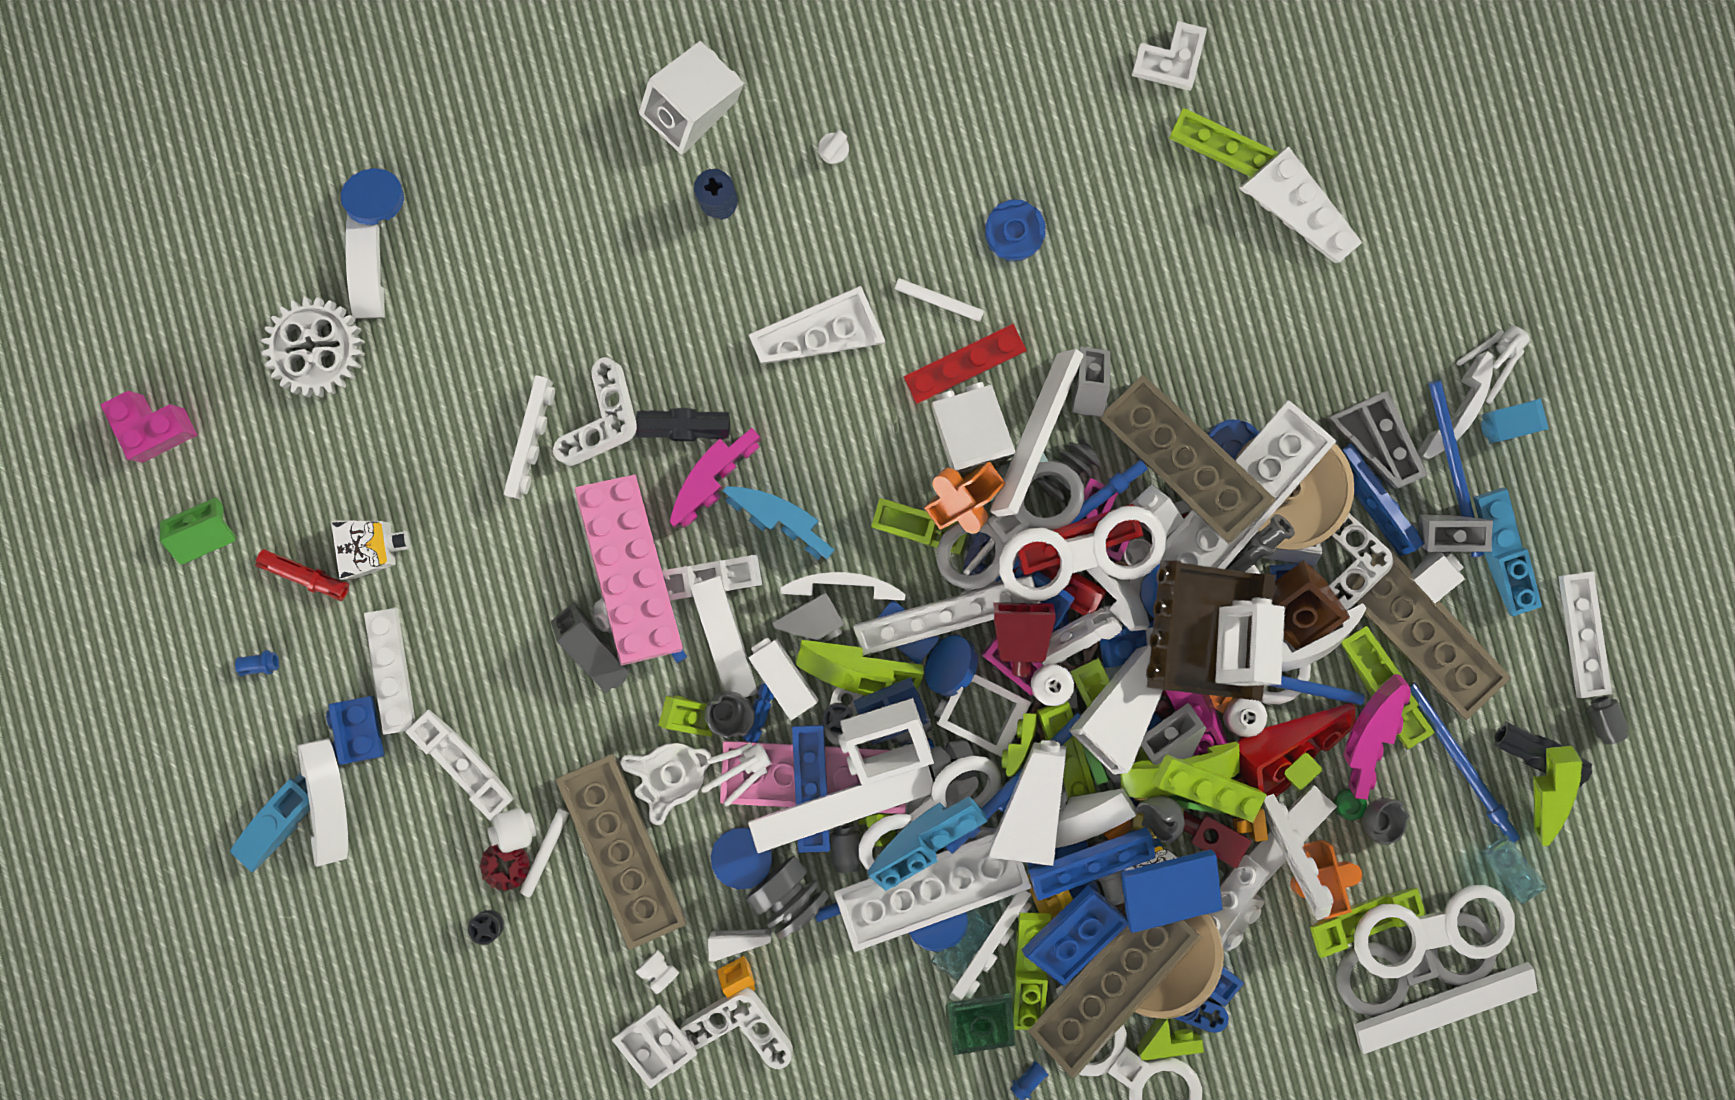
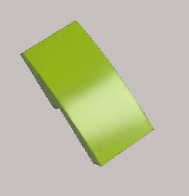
[1002,713,1039,776]

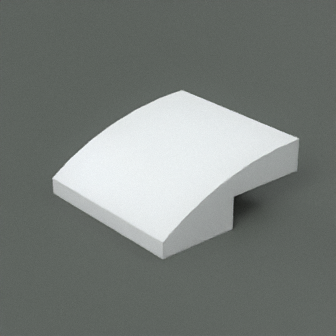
[612,1004,697,1089]

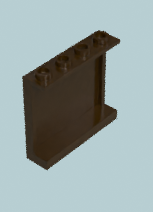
[1146,560,1276,701]

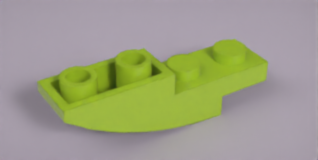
[796,640,924,696]
[1012,912,1052,1030]

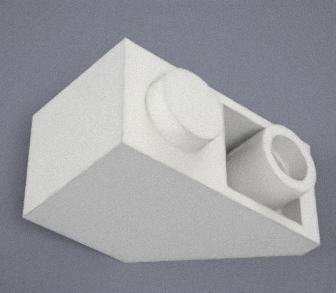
[1411,552,1465,603]

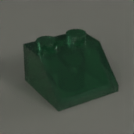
[945,993,1015,1055]

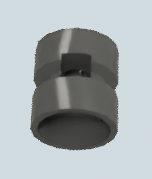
[928,738,977,785]

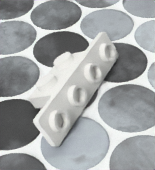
[1209,855,1269,951]

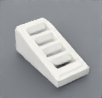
[708,929,773,962]

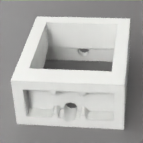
[1215,598,1284,686]
[749,638,819,721]
[934,674,1031,757]
[838,698,934,786]

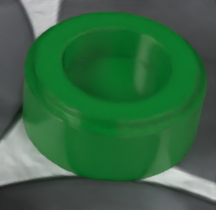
[1333,788,1367,821]

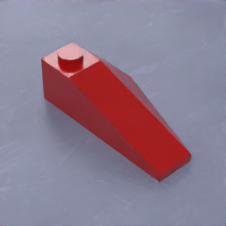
[1237,703,1356,797]

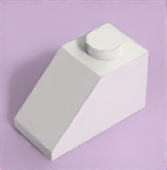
[1131,484,1185,537]

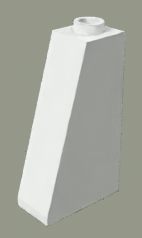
[1069,645,1163,774]
[990,740,1066,866]

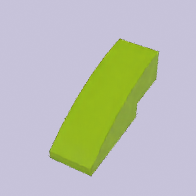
[871,498,970,556]
[1533,746,1582,846]

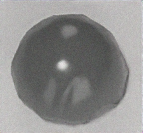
[705,691,755,739]
[1136,795,1185,842]
[1362,797,1410,845]

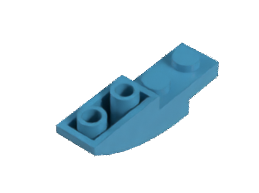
[723,486,835,561]
[1473,488,1542,616]
[229,773,310,873]
[867,796,988,891]

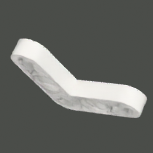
[553,357,637,466]
[1329,513,1393,611]
[680,988,793,1069]

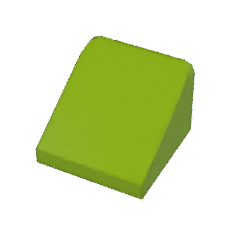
[1284,753,1322,791]

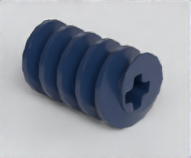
[694,169,738,220]

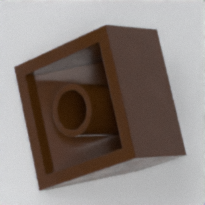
[1273,560,1350,650]

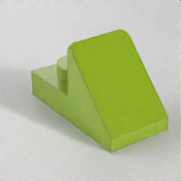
[658,695,713,737]
[1136,1019,1204,1061]

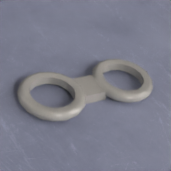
[937,461,1084,589]
[1336,912,1497,1016]

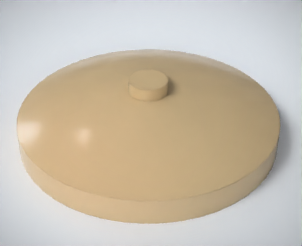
[1234,436,1354,550]
[1116,902,1224,1019]

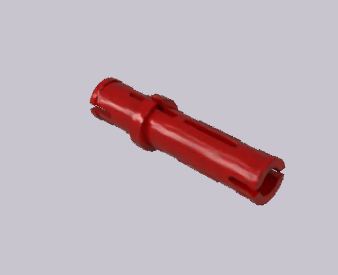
[255,549,350,601]

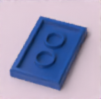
[1121,849,1223,933]
[1021,885,1128,986]

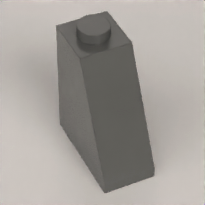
[551,602,630,693]

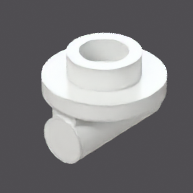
[819,130,849,164]

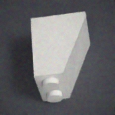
[639,41,744,155]
[931,382,1016,473]

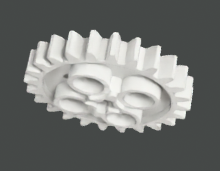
[261,297,365,398]

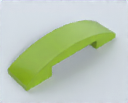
[1120,742,1240,798]
[1310,887,1426,958]

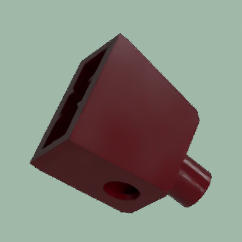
[993,602,1055,677]
[1183,811,1252,869]

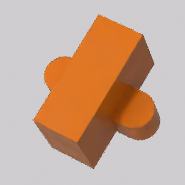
[924,461,1006,534]
[1290,839,1362,920]

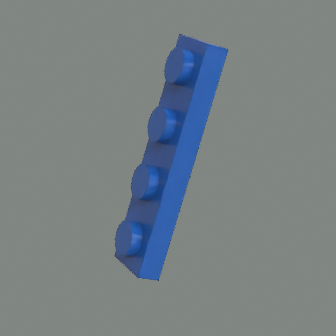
[1341,444,1425,556]
[792,725,830,853]
[1029,827,1156,901]

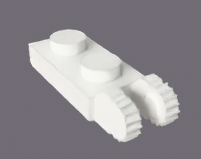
[1041,605,1122,665]

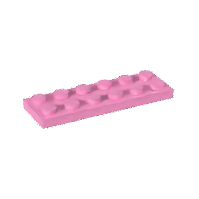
[575,474,683,666]
[720,740,906,814]

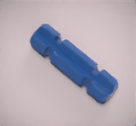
[743,683,774,743]

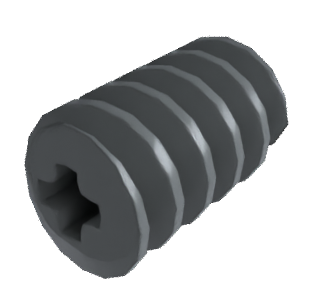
[1034,435,1102,502]

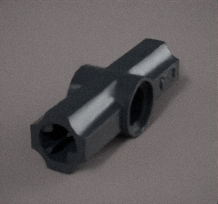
[635,408,730,442]
[1494,722,1592,787]

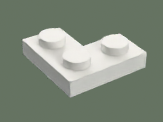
[1131,21,1207,91]

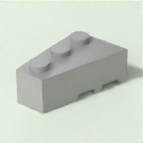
[1324,390,1428,489]

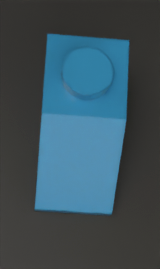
[1481,399,1549,444]

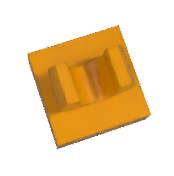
[1232,808,1268,842]
[717,956,755,998]

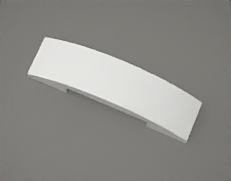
[346,214,385,319]
[1417,351,1493,461]
[1087,567,1150,631]
[781,572,905,600]
[1281,603,1366,672]
[405,710,514,821]
[297,738,348,867]

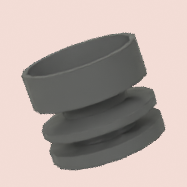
[745,855,829,940]

